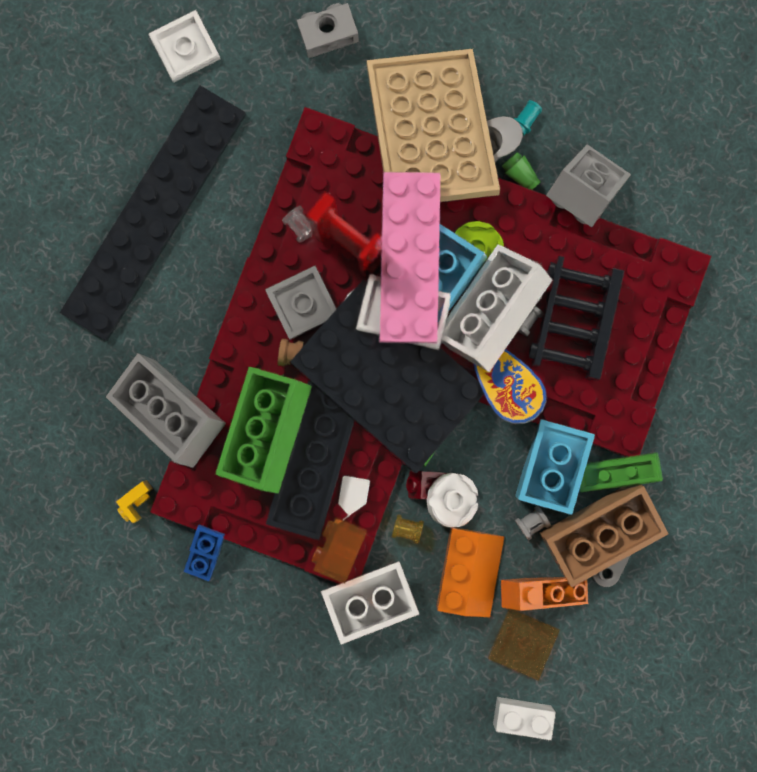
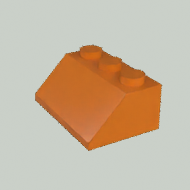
[436,527,504,617]

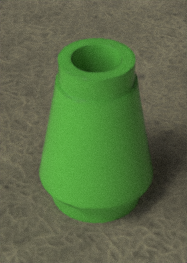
[502,152,541,190]

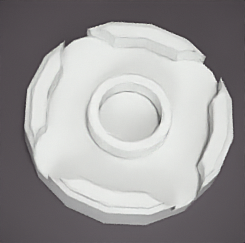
[427,473,478,528]

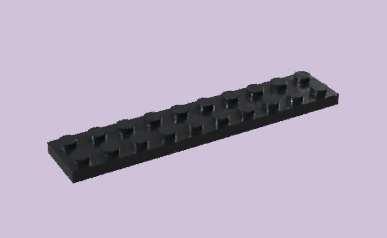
[60,85,246,341]

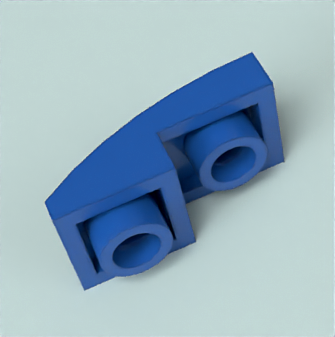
[184,525,225,581]

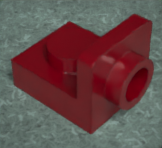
[406,471,447,499]

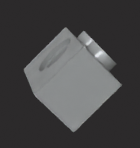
[297,3,359,58]

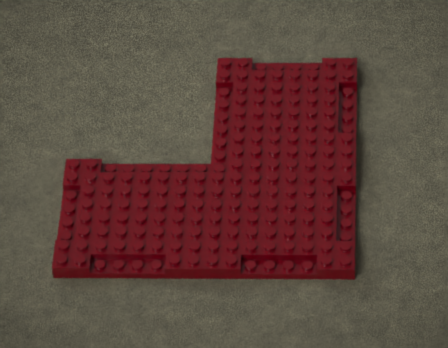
[150,107,712,584]

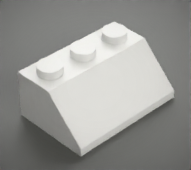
[321,561,419,644]

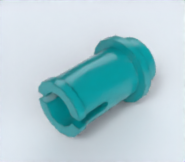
[514,100,542,136]

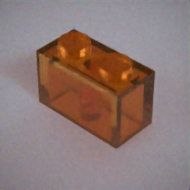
[311,517,367,584]

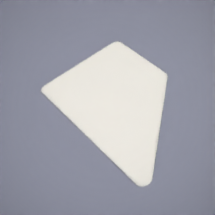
[335,476,370,524]

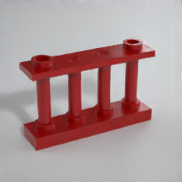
[307,192,383,277]

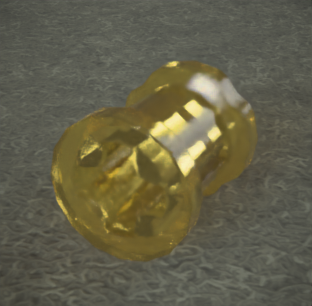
[391,514,424,545]

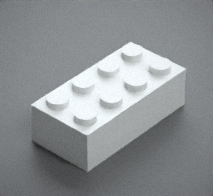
[441,244,552,372]

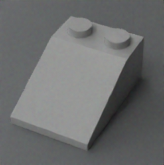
[546,145,631,227]

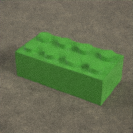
[216,367,312,493]

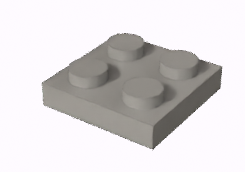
[266,266,336,340]

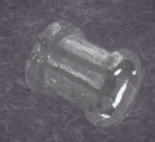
[282,206,313,243]

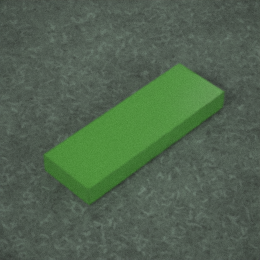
[580,452,663,492]

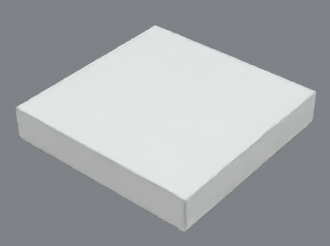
[149,10,221,83]

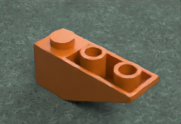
[501,577,588,611]

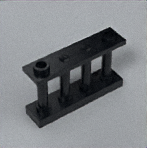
[528,256,624,381]

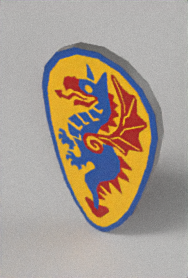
[474,349,546,424]

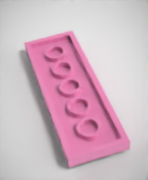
[380,172,440,343]

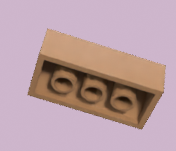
[540,484,668,587]

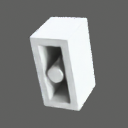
[493,697,555,740]

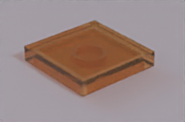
[488,609,560,681]

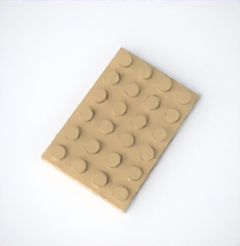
[367,49,500,202]

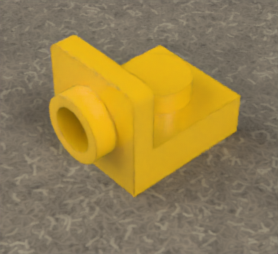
[116,480,153,523]

